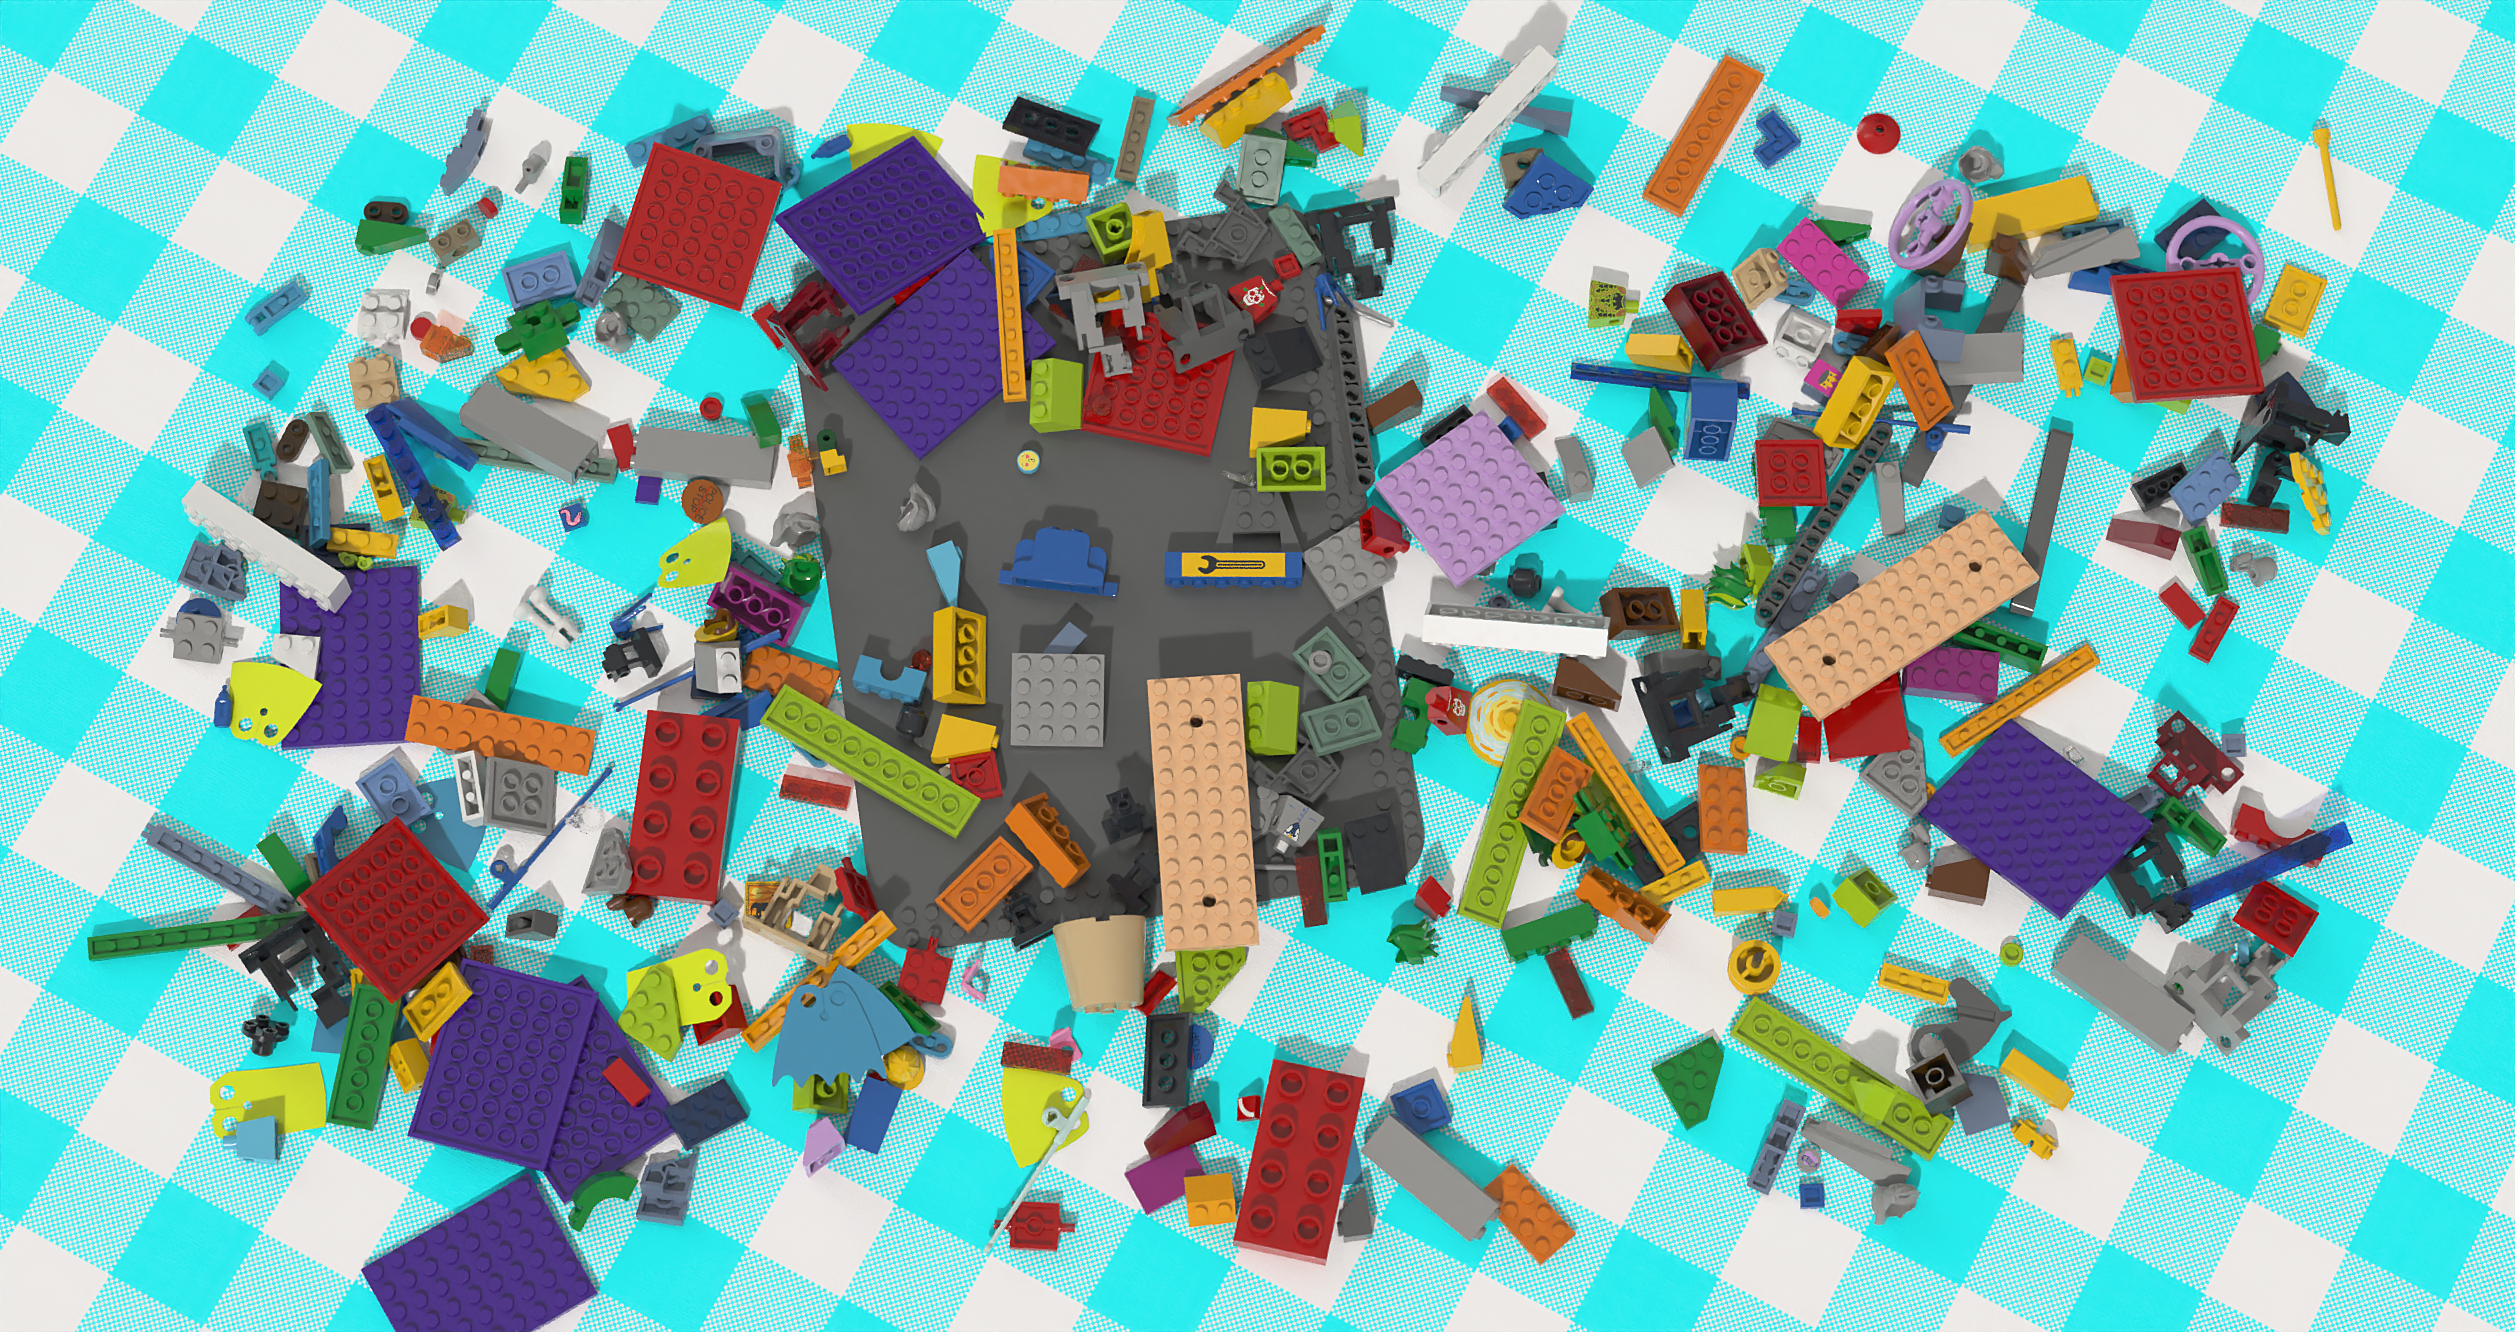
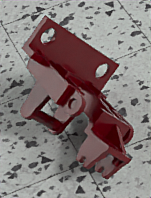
[766,280,850,392]
[2147,710,2245,800]

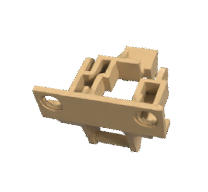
[741,863,845,968]

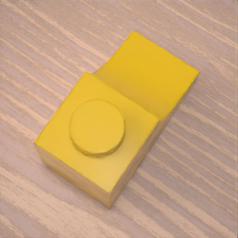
[418,604,469,640]

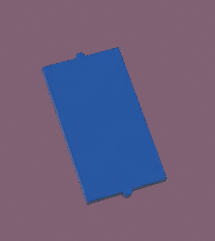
[843,1076,903,1155]

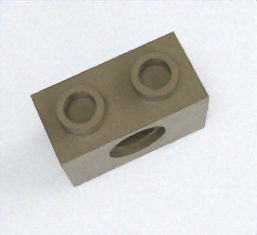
[1498,147,1544,190]
[428,218,481,269]

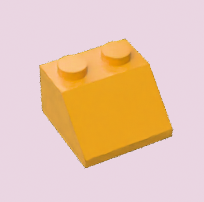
[1184,1172,1237,1227]

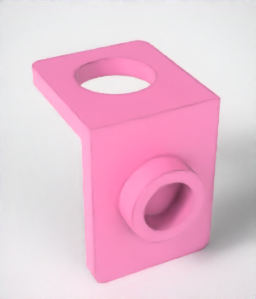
[960,959,985,1004]
[1049,1027,1082,1068]

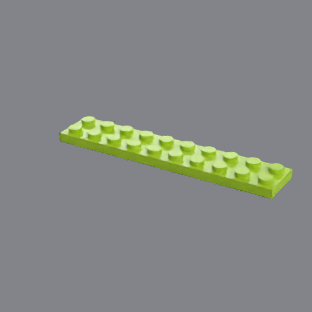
[760,684,981,839]
[1456,698,1568,930]
[1729,995,1955,1162]

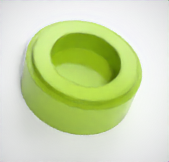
[1999,943,2024,967]

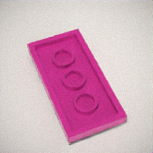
[1774,216,1870,310]

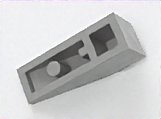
[1554,436,1594,504]
[1872,461,1906,536]

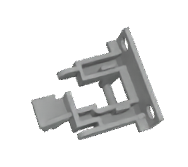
[1055,261,1149,377]
[2163,942,2291,1057]

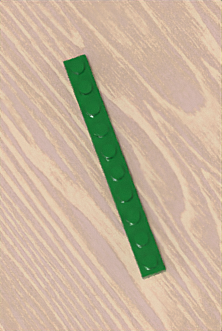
[87,911,323,962]

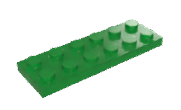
[326,983,402,1131]

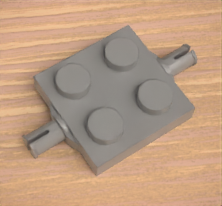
[159,612,239,664]

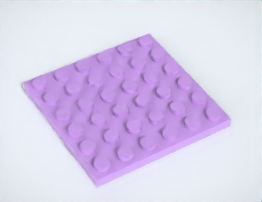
[1374,409,1566,588]

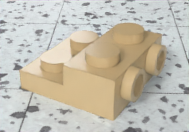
[1731,248,1789,310]
[348,353,400,411]

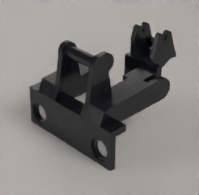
[1303,196,1396,301]
[2230,381,2351,463]
[1631,666,1759,765]
[2105,817,2194,934]
[238,911,352,1029]

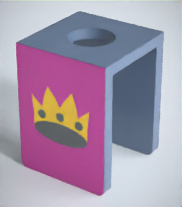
[1800,359,1843,407]

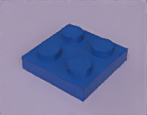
[1390,1079,1452,1136]

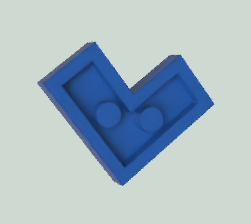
[1753,110,1801,170]

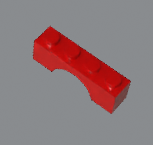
[2229,803,2330,868]

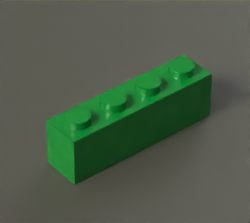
[1751,460,1796,547]
[1951,620,2049,675]
[1499,902,1598,964]

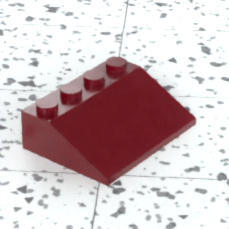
[1662,271,1768,372]

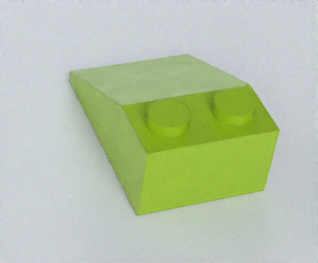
[1743,683,1803,763]

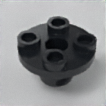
[241,1014,290,1057]

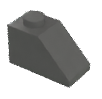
[505,909,558,941]
[1337,1187,1373,1243]

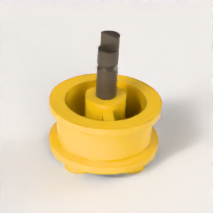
[1727,940,1781,996]

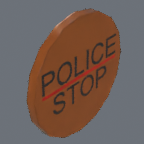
[681,479,724,524]

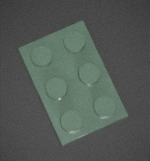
[1235,133,1287,206]
[600,274,680,344]
[1292,626,1372,704]
[1301,695,1382,757]

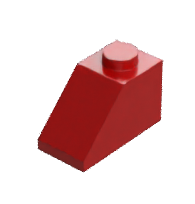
[1414,875,1452,922]

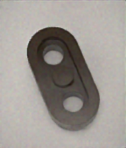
[363,201,409,225]
[276,419,310,463]

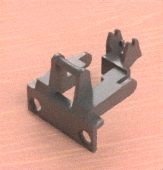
[1153,261,1256,374]

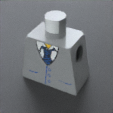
[1268,795,1324,854]

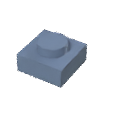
[2221,733,2247,757]
[707,897,740,930]
[1770,910,1798,939]

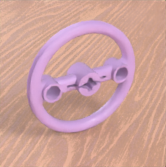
[1888,179,1973,270]
[2166,216,2265,307]

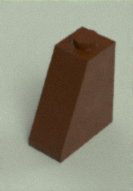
[1983,232,2033,286]
[1365,379,1423,436]
[1925,858,1991,906]

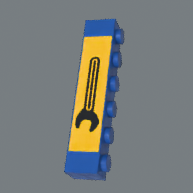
[1165,552,1302,588]

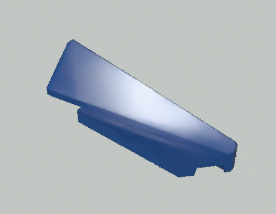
[2068,261,2158,296]
[386,397,479,472]
[700,689,773,732]

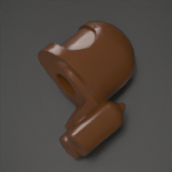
[606,894,655,929]

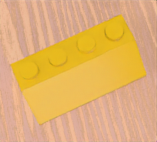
[1199,71,1293,150]
[1812,356,1897,450]
[933,606,986,705]

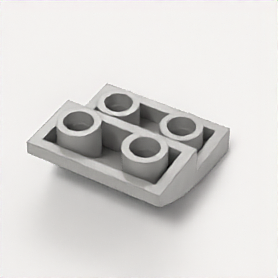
[1620,426,1676,489]

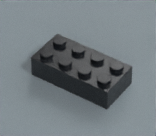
[1420,404,1473,448]
[2130,462,2188,513]
[1395,654,1455,687]

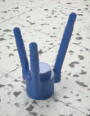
[1314,272,1354,331]
[609,593,663,640]

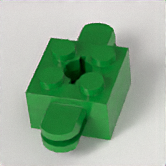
[494,299,581,362]
[1573,787,1637,871]

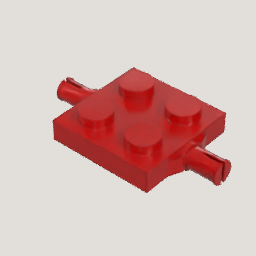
[834,857,879,924]
[897,936,953,1007]
[994,1201,1075,1252]

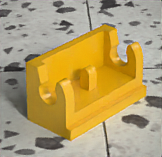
[388,1038,429,1094]

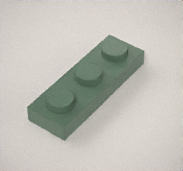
[1268,202,1322,269]
[304,412,353,474]

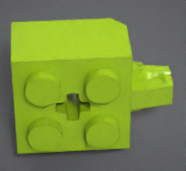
[1085,202,1132,265]

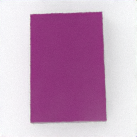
[1124,1146,1206,1216]

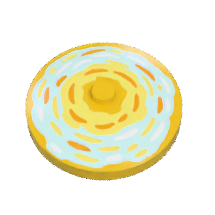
[1464,679,1552,769]

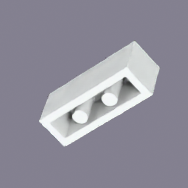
[453,750,486,827]

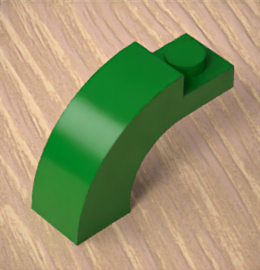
[568,1171,639,1233]

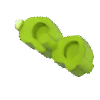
[338,552,374,571]

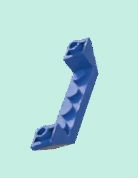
[312,805,347,877]

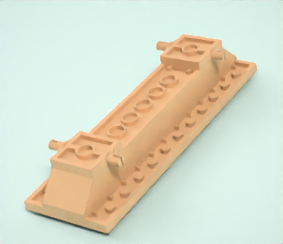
[1764,508,2040,722]
[1147,674,1260,952]

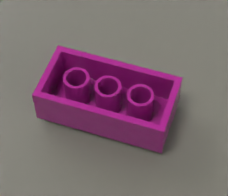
[706,562,812,648]
[1901,646,1999,704]

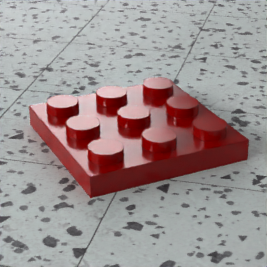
[1754,439,1827,507]
[2232,876,2320,958]

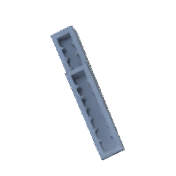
[1440,86,1572,138]

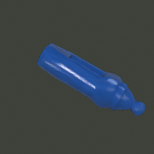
[811,134,852,159]
[213,685,232,728]

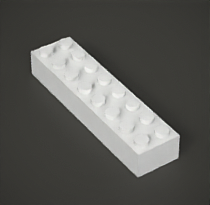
[1417,44,1559,200]
[181,480,352,613]
[1422,602,1611,659]

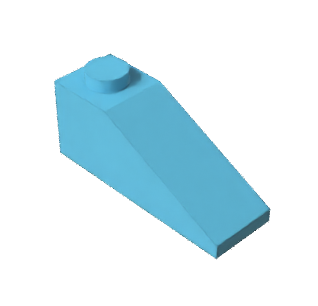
[926,540,963,608]

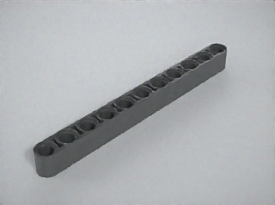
[1900,277,2025,488]
[1754,423,1893,628]

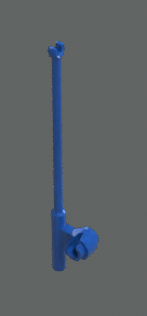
[1791,407,1971,452]
[613,627,782,712]
[487,768,613,911]

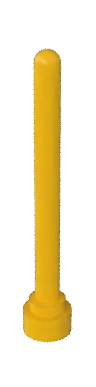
[2312,128,2342,231]

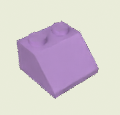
[802,1117,846,1178]

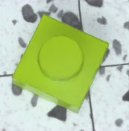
[2083,357,2113,387]

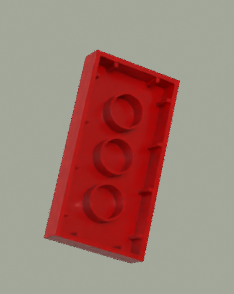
[624,710,742,906]
[1233,1059,1366,1266]

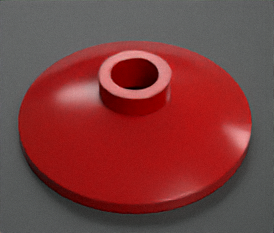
[1856,113,1901,155]

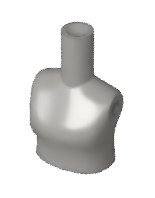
[514,153,546,194]

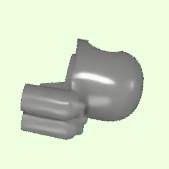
[2229,552,2278,587]
[1897,822,1931,871]

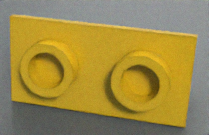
[2010,1118,2059,1161]

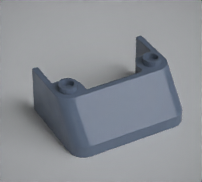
[690,126,787,189]
[1893,275,1966,362]

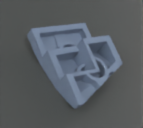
[177,540,245,602]
[1955,1072,2011,1136]
[636,1154,698,1227]

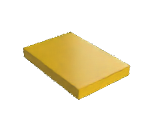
[2262,264,2328,340]
[402,961,473,1043]

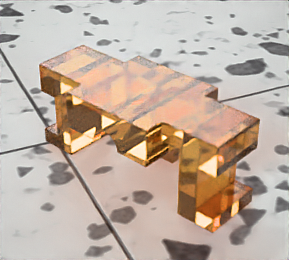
[787,434,819,489]

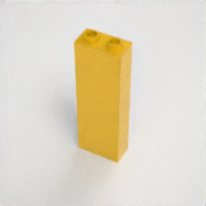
[1954,175,2100,254]

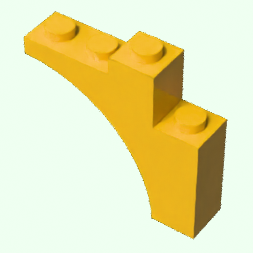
[1092,209,1172,304]

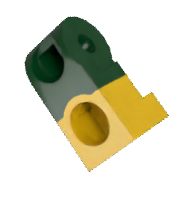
[817,429,847,476]

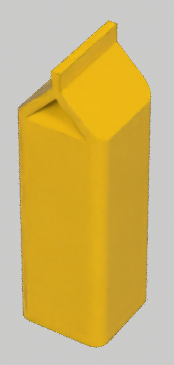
[1712,886,1789,917]
[1998,1048,2075,1112]

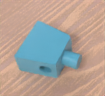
[223,1116,278,1165]

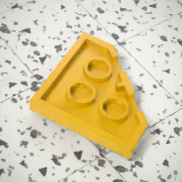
[495,348,590,403]
[2289,452,2332,536]

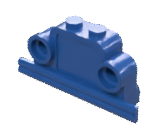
[999,526,1118,597]

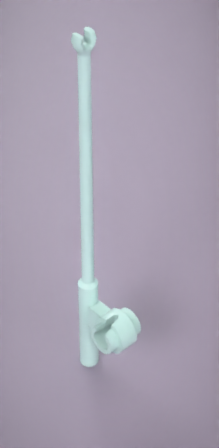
[983,1096,1090,1254]

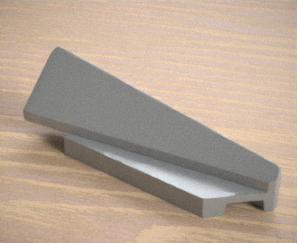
[2027,225,2140,279]
[1801,1117,1911,1187]

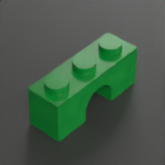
[1390,677,1437,755]

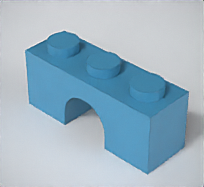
[852,654,928,705]

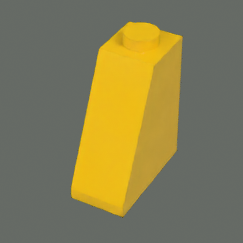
[1625,334,1695,375]
[1249,407,1311,458]
[1679,589,1707,651]
[931,714,1000,765]

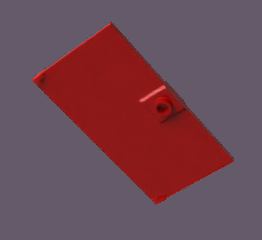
[1804,618,1910,762]

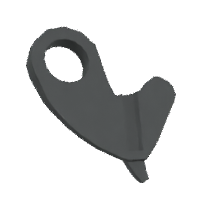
[1908,977,2012,1065]

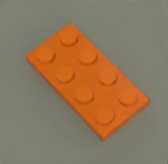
[1884,330,1954,431]
[742,645,840,708]
[1517,746,1594,844]
[1697,764,1748,856]
[935,836,1034,934]
[1484,1163,1576,1266]

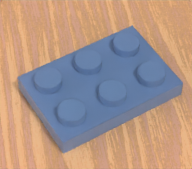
[501,250,577,312]
[2169,448,2242,527]
[355,756,433,829]

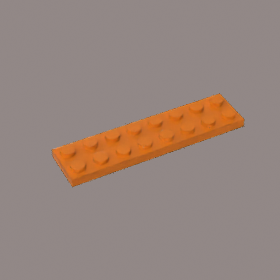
[1166,24,1327,127]
[1642,55,1765,218]
[404,695,597,776]

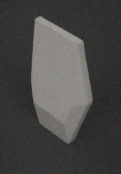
[1762,417,1844,476]

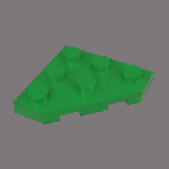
[1651,1036,1724,1131]

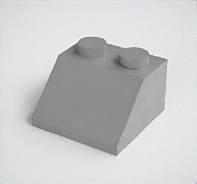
[694,640,743,693]

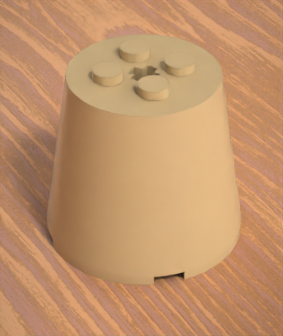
[1053,915,1147,1015]

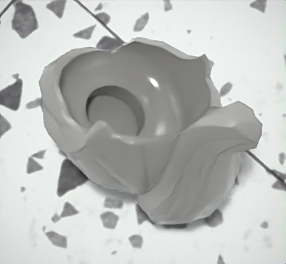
[1958,146,2005,184]
[594,311,633,353]
[896,482,937,532]
[769,512,821,548]
[1871,1183,1920,1226]

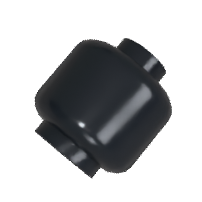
[1507,567,1542,598]
[895,706,928,741]

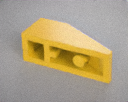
[362,454,405,522]
[1446,996,1483,1074]

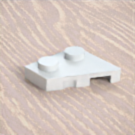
[271,633,322,680]

